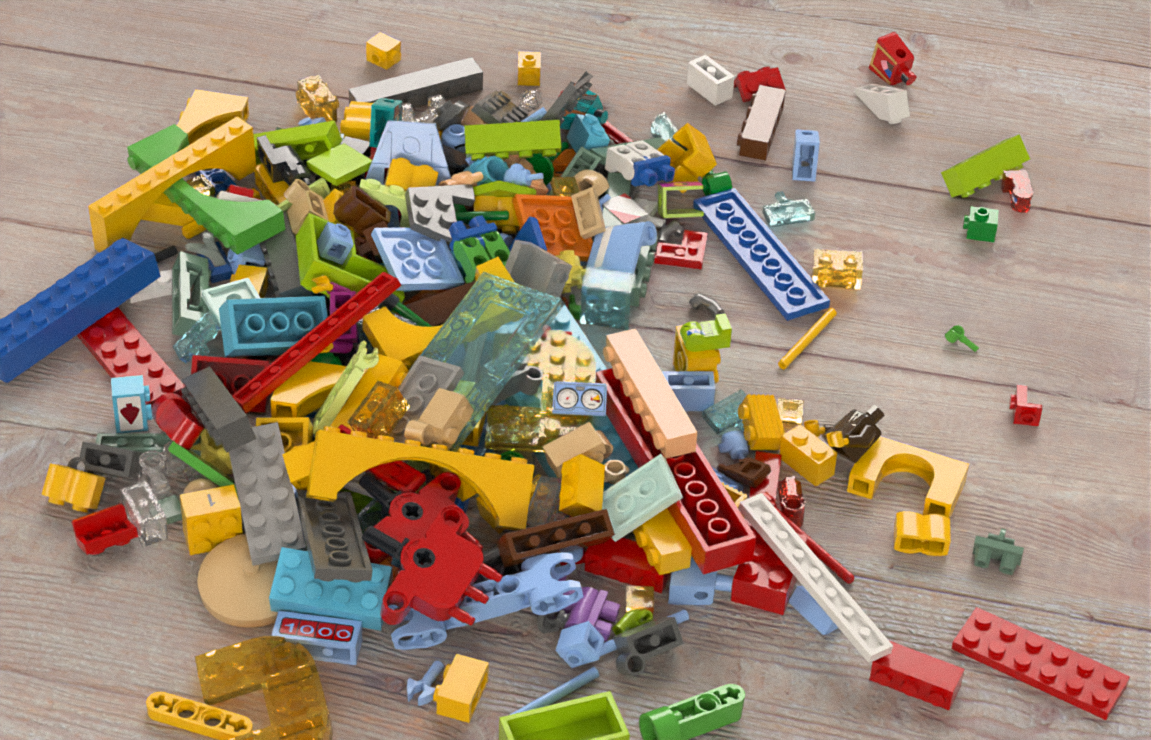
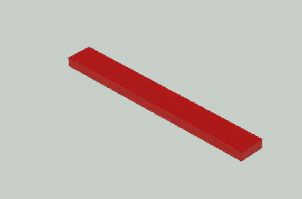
[232,272,402,413]

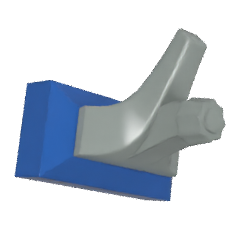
[185,232,233,283]

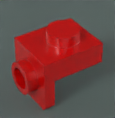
[1009,385,1042,426]

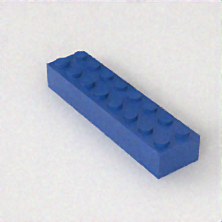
[0,238,161,383]

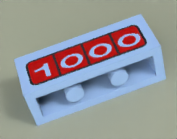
[271,611,363,665]

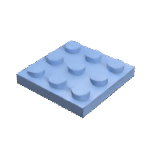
[371,228,465,291]

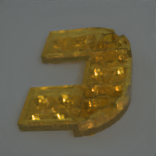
[485,330,596,452]
[194,636,333,740]

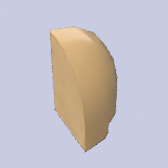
[573,170,609,196]

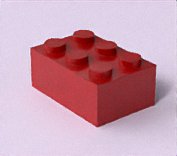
[731,527,808,615]

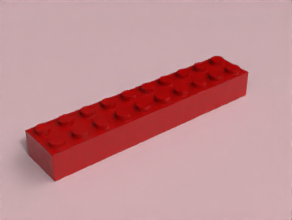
[595,368,756,575]

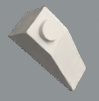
[854,83,910,124]

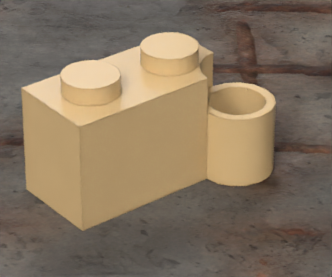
[284,179,329,236]
[405,388,474,451]
[542,422,613,482]

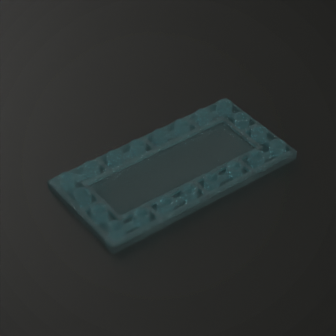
[409,271,565,452]

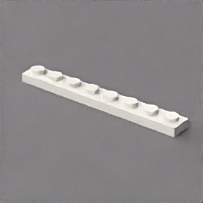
[738,493,893,663]

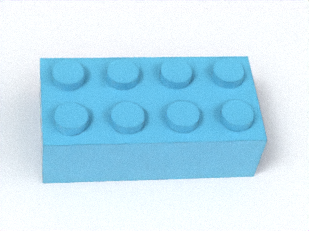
[219,296,328,358]
[269,547,393,631]

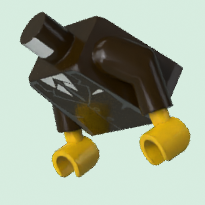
[804,405,885,463]

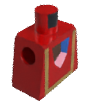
[869,31,917,86]

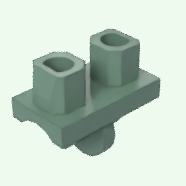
[973,528,1024,575]

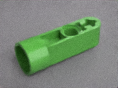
[639,684,745,740]

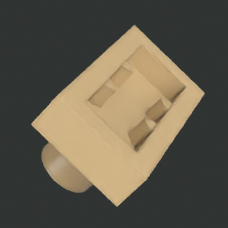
[571,187,606,240]

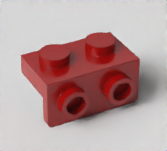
[733,66,786,103]
[71,504,139,555]

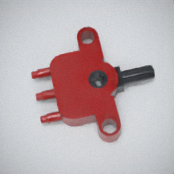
[358,472,483,565]
[362,505,503,626]

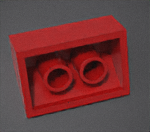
[188,355,272,413]

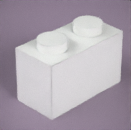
[687,55,734,106]

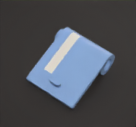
[583,221,657,287]

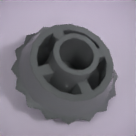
[433,100,471,132]

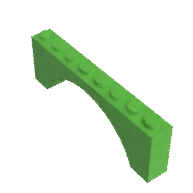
[127,124,286,255]

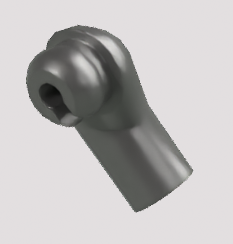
[689,293,725,318]

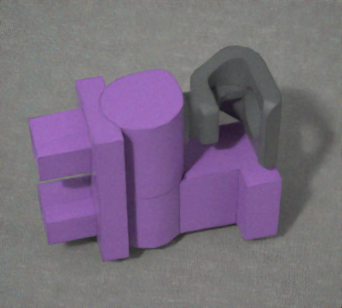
[537,576,620,642]

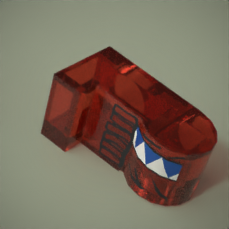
[1001,170,1033,213]

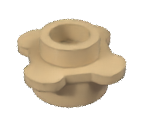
[604,460,629,484]

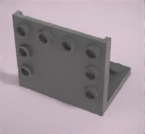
[471,71,593,126]

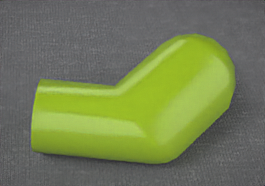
[612,609,653,635]

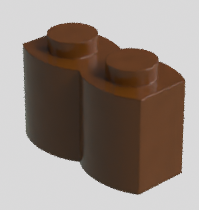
[333,186,391,237]

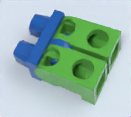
[449,215,510,283]

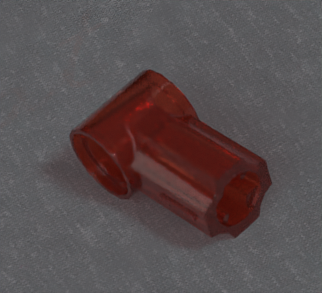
[778,477,806,528]

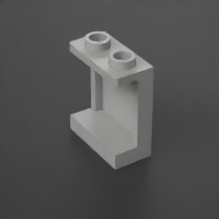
[505,240,572,312]

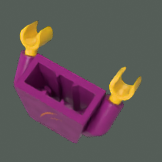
[312,275,358,354]

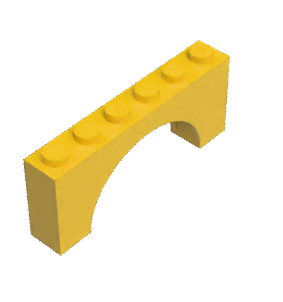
[363,257,528,371]

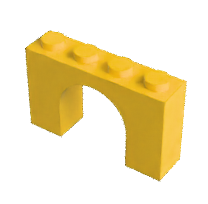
[847,436,969,518]

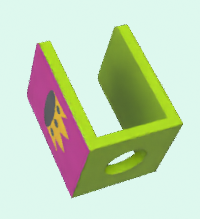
[657,181,704,218]

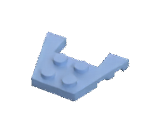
[365,120,451,186]

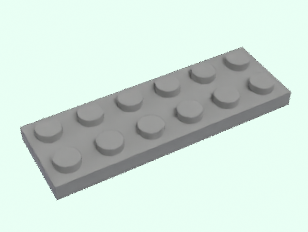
[343,356,465,498]
[229,422,307,566]

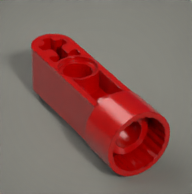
[152,393,204,450]

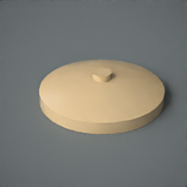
[197,533,278,628]

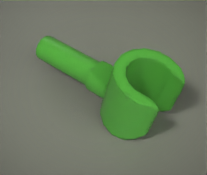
[569,294,583,320]
[945,325,979,352]

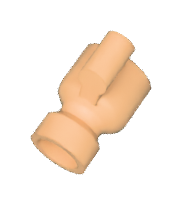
[438,171,483,187]

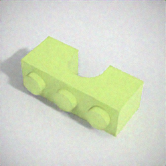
[359,179,410,228]

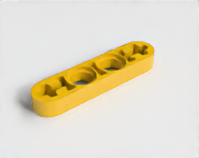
[146,692,253,740]

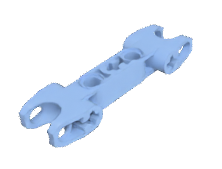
[388,552,584,650]

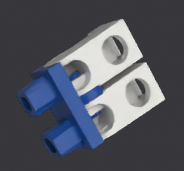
[605,140,675,187]

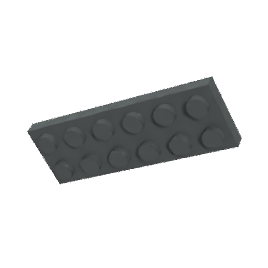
[295,490,373,583]

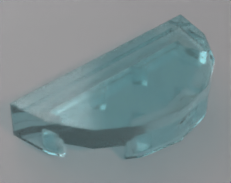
[651,113,679,145]

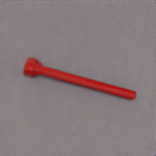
[762,492,855,584]

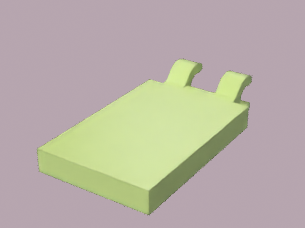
[313,341,379,435]

